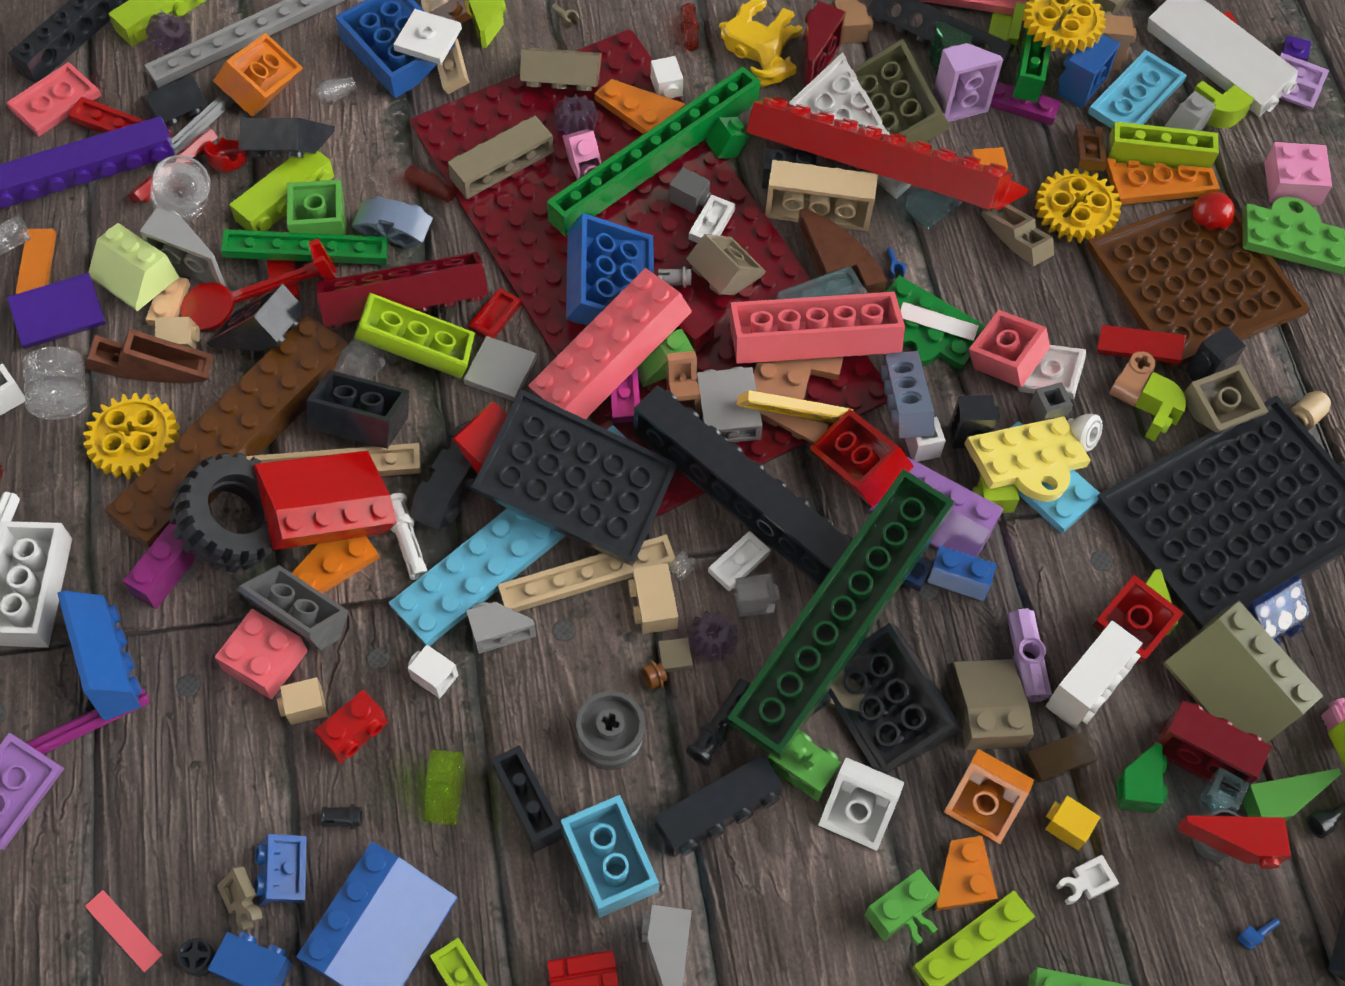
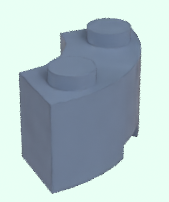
[351,196,433,250]

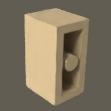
[628,563,678,634]

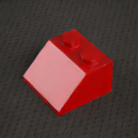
[1092,575,1183,664]

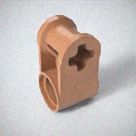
[1109,351,1155,407]

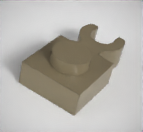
[217,866,263,931]

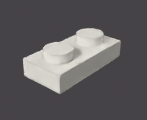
[689,195,735,243]
[708,531,771,591]

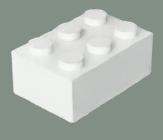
[1045,621,1143,729]

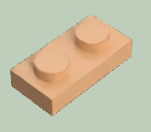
[146,277,191,326]

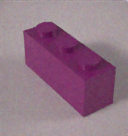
[123,523,196,609]

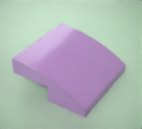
[1280,53,1329,110]

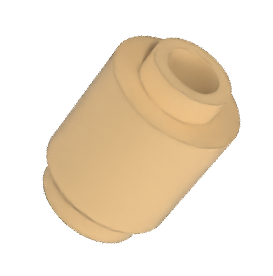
[1290,391,1331,430]

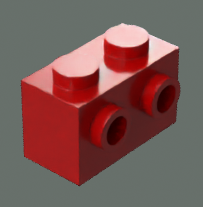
[314,689,388,764]

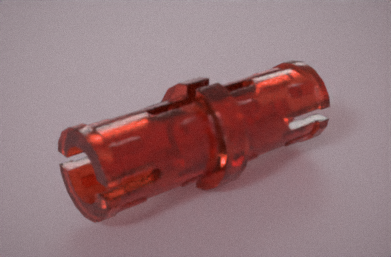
[680,3,700,51]
[404,164,456,203]

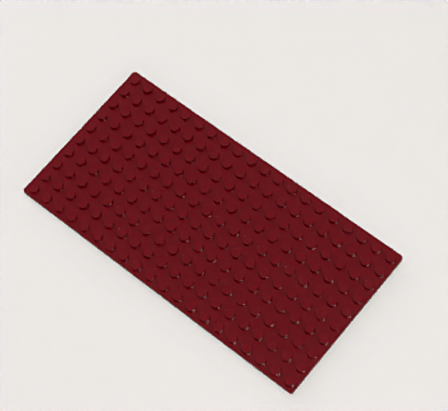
[410,30,887,516]

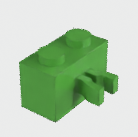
[768,731,842,801]
[864,869,940,947]

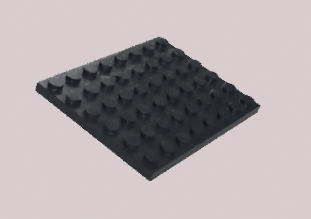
[1097,396,1345,630]

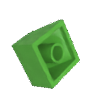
[287,179,346,235]

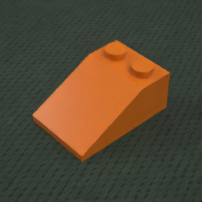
[213,33,304,117]

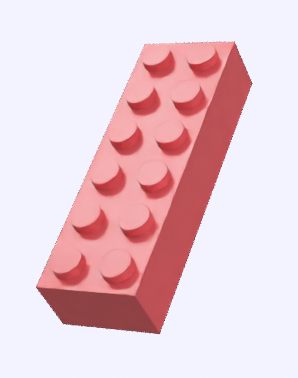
[528,268,692,419]
[730,292,905,364]

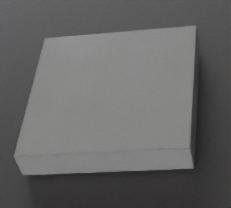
[464,336,537,401]

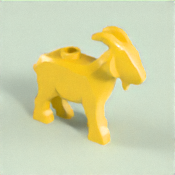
[719,0,803,87]

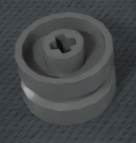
[576,691,645,770]

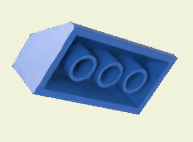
[57,591,142,721]

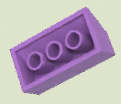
[869,457,1004,557]

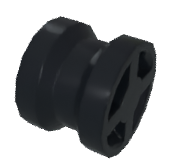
[177,938,216,977]

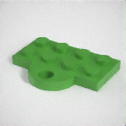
[1242,196,1345,275]

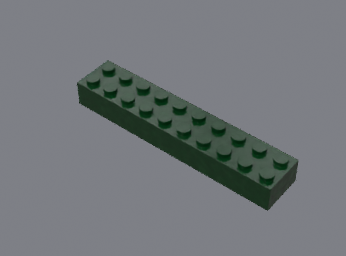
[727,469,955,760]

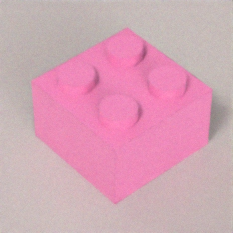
[1264,142,1332,206]

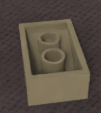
[953,659,1034,750]

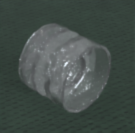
[150,155,210,222]
[22,347,88,419]

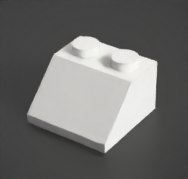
[818,757,904,851]

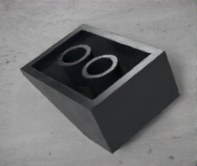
[207,284,305,351]

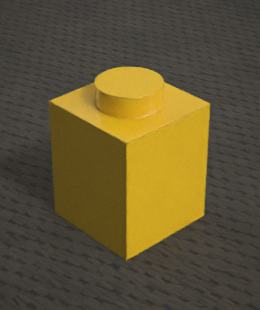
[1045,795,1101,851]

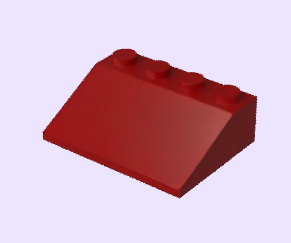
[254,450,397,550]

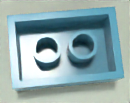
[561,795,659,918]

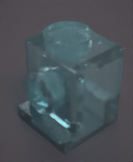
[1199,768,1250,812]

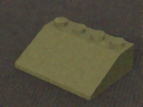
[853,39,951,143]
[1163,601,1323,743]

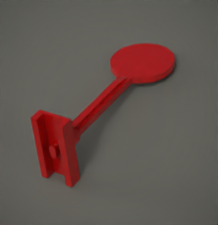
[181,238,337,332]

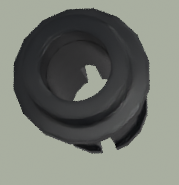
[321,804,363,830]

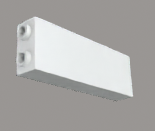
[1147,0,1298,117]

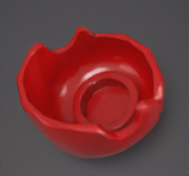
[204,137,248,173]
[1193,192,1234,231]

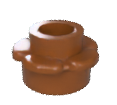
[641,660,667,690]

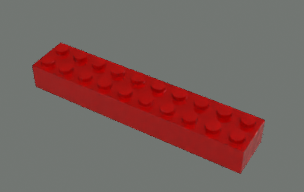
[746,97,1012,209]

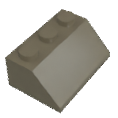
[520,47,602,91]

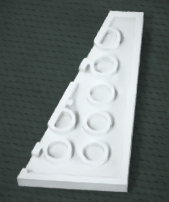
[789,52,911,199]

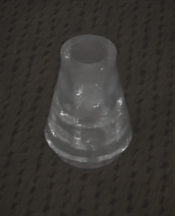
[316,76,356,105]

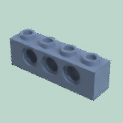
[880,351,934,438]

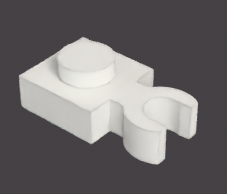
[1056,855,1119,905]

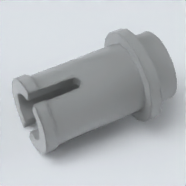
[658,266,692,288]

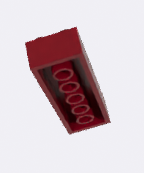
[317,251,489,328]

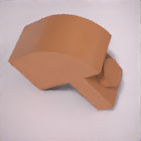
[666,351,701,416]

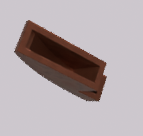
[798,208,887,294]
[84,329,213,383]

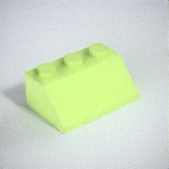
[88,223,179,311]

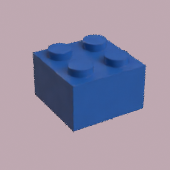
[1057,34,1120,108]

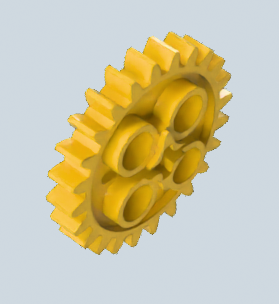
[1022,0,1106,54]
[1035,168,1122,244]
[83,393,180,479]

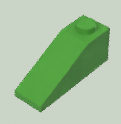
[1240,768,1341,821]

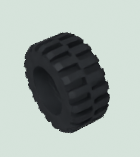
[169,453,274,572]

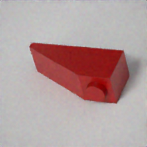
[1178,815,1291,869]

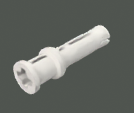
[390,493,428,580]

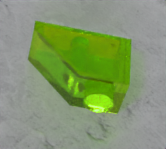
[424,749,466,825]

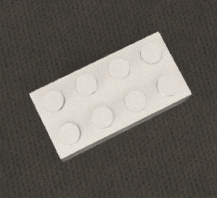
[0,521,72,648]

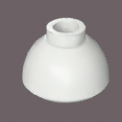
[1067,414,1103,452]

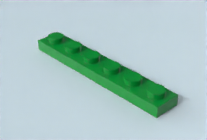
[221,229,388,265]

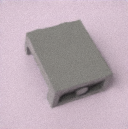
[697,367,762,443]

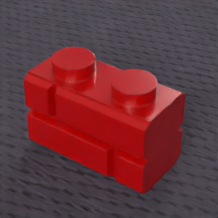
[547,950,619,986]

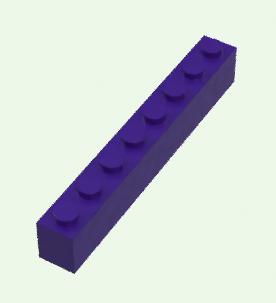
[0,116,176,209]

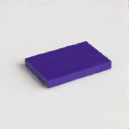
[7,273,106,349]

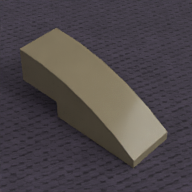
[981,204,1054,266]

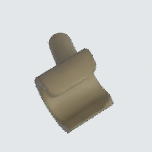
[552,3,579,28]

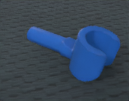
[887,248,906,279]
[1237,918,1281,949]

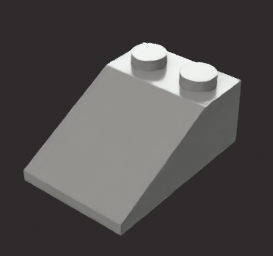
[140,207,226,287]
[642,905,692,986]

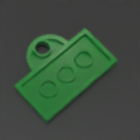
[886,275,986,371]

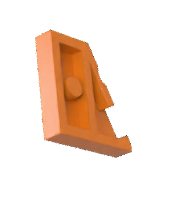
[934,836,998,911]

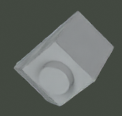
[1164,91,1216,131]
[466,602,536,654]

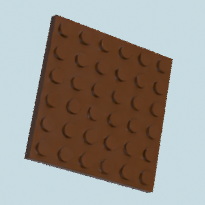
[1086,190,1310,369]

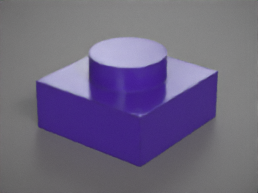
[1282,35,1311,62]

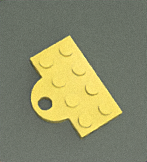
[964,416,1091,502]

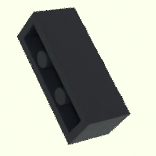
[491,745,563,852]

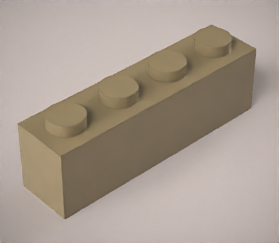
[448,115,554,199]

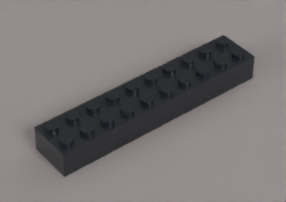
[633,385,853,586]

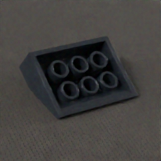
[828,623,963,774]

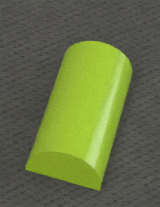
[354,293,475,379]

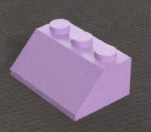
[933,43,1003,122]

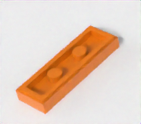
[15,229,57,294]

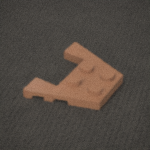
[754,356,844,444]

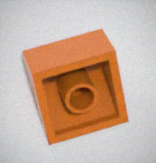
[944,749,1034,844]

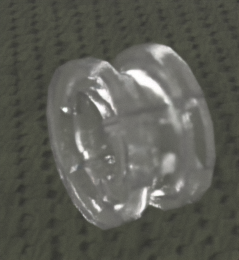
[669,551,696,581]

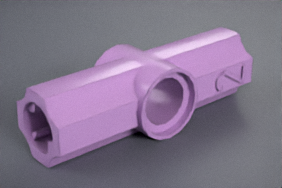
[1007,608,1052,703]

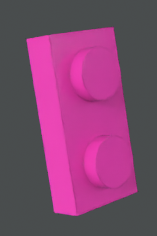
[611,368,640,423]

